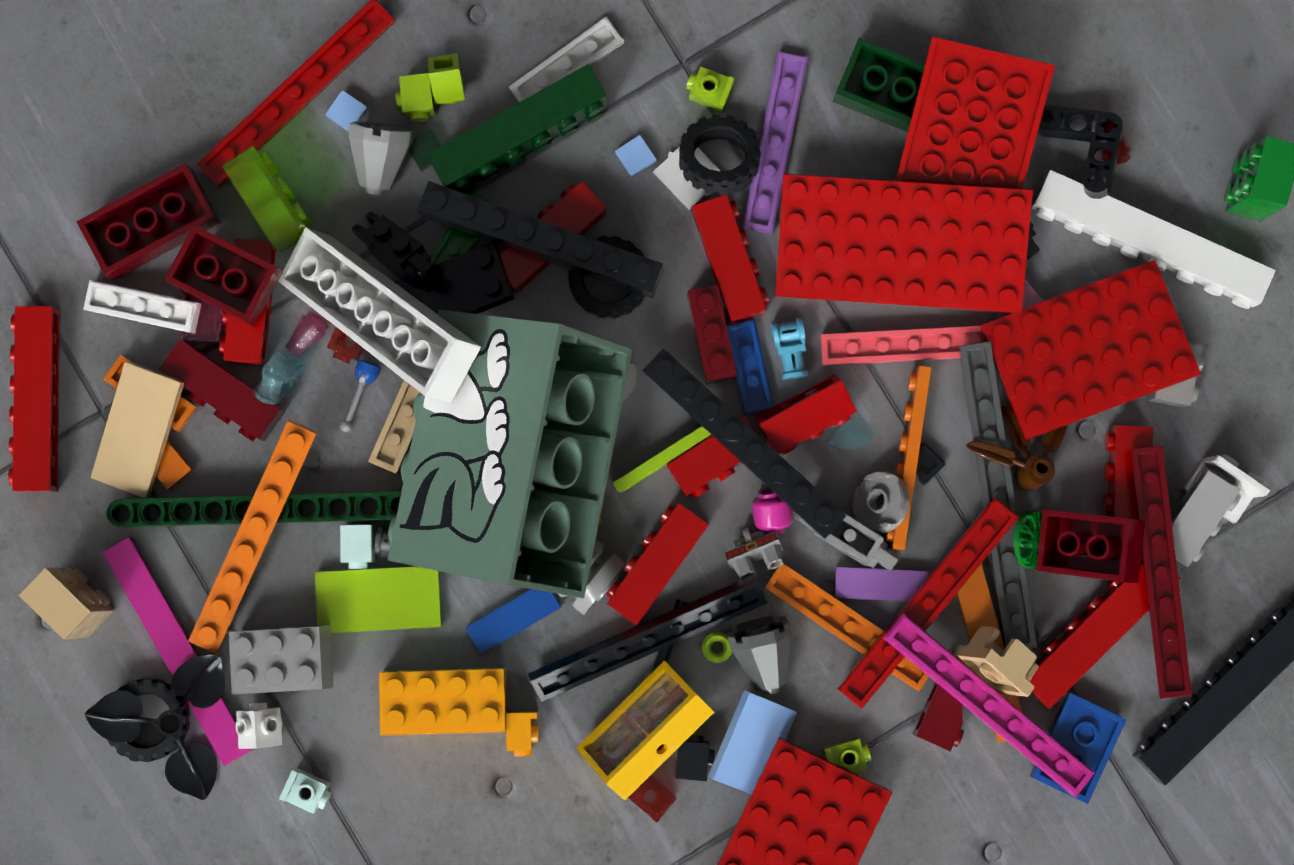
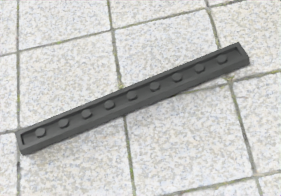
[959,341,1037,649]

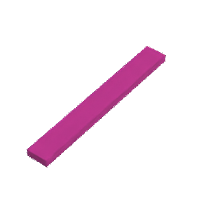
[102,537,253,766]
[882,614,1095,797]

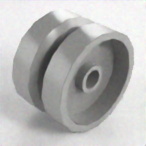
[558,539,626,615]

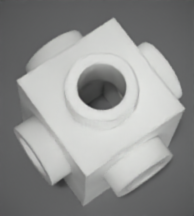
[236,702,283,749]

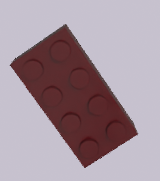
[76,163,221,280]

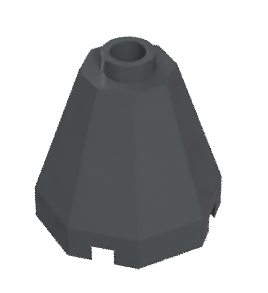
[726,616,792,694]

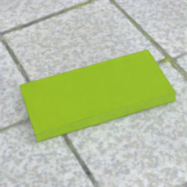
[315,566,442,633]

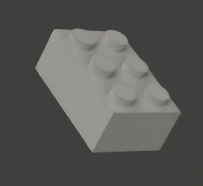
[229,625,333,694]

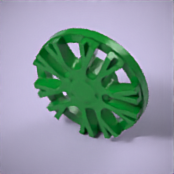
[1014,510,1042,569]

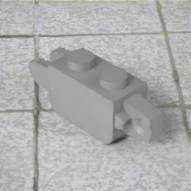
[794,513,898,571]

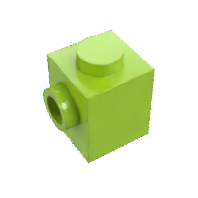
[428,53,465,105]
[395,73,436,122]

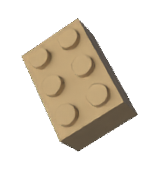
[18,568,114,640]

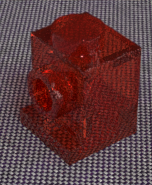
[327,327,364,364]
[628,775,677,822]

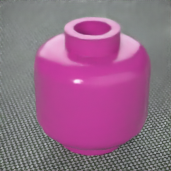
[752,489,794,535]

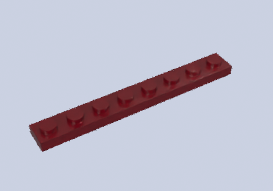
[1130,446,1192,699]

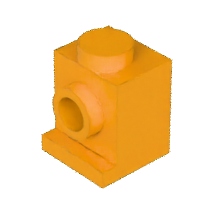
[506,711,539,756]

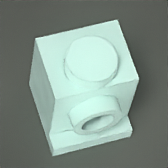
[279,768,331,814]

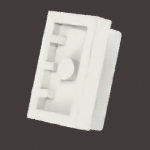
[1182,454,1270,523]

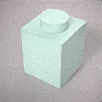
[340,525,375,569]

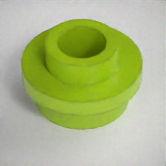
[702,632,732,663]

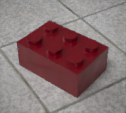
[164,224,283,327]
[1036,509,1145,583]

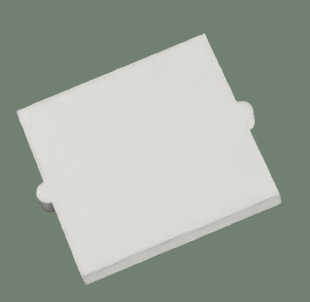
[653,147,721,211]

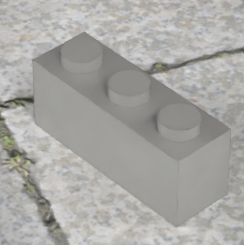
[1171,465,1241,567]

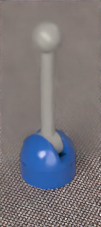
[340,359,381,432]

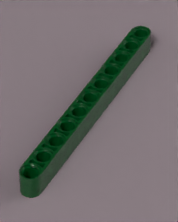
[106,491,401,528]

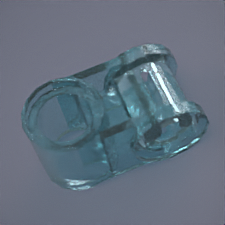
[254,350,305,405]

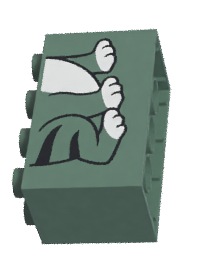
[388,310,633,598]

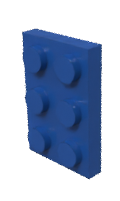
[1030,692,1127,804]

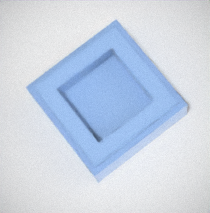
[325,90,368,132]
[615,135,657,178]

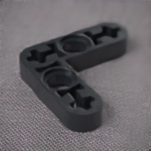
[1038,105,1123,199]

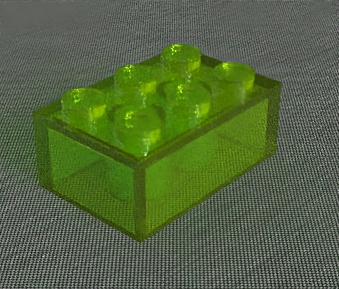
[222,146,312,253]

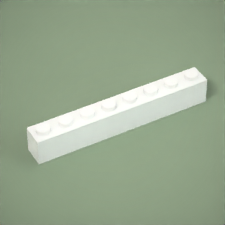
[1031,170,1276,309]

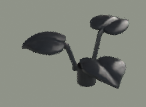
[85,655,225,800]

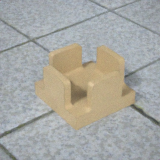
[953,626,1039,697]

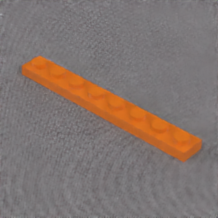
[188,419,318,654]

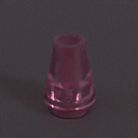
[285,311,329,358]

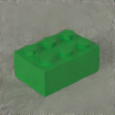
[1224,136,1294,222]

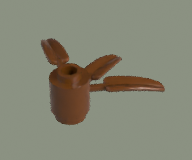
[966,406,1068,491]

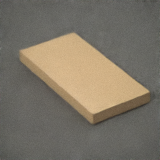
[90,362,184,498]

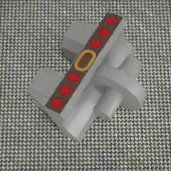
[724,526,784,580]

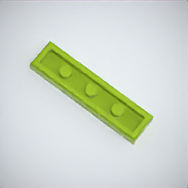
[612,426,712,494]

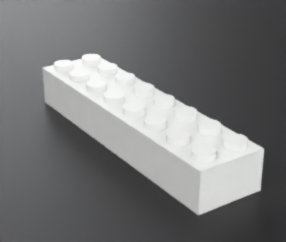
[278,227,481,403]

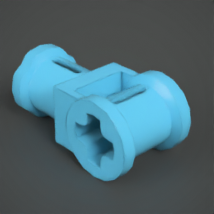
[771,317,809,380]

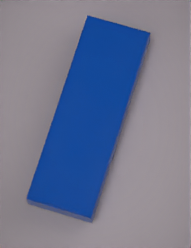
[726,319,774,415]
[466,589,561,654]

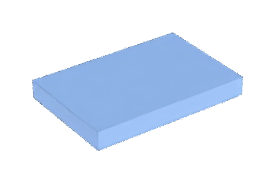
[708,690,797,794]

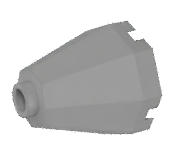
[348,121,414,195]

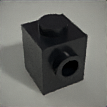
[675,734,715,781]

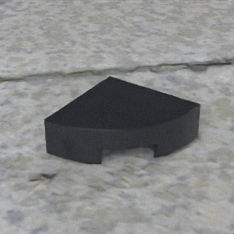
[916,442,946,486]

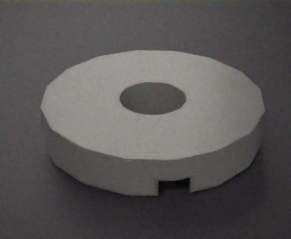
[852,471,910,533]

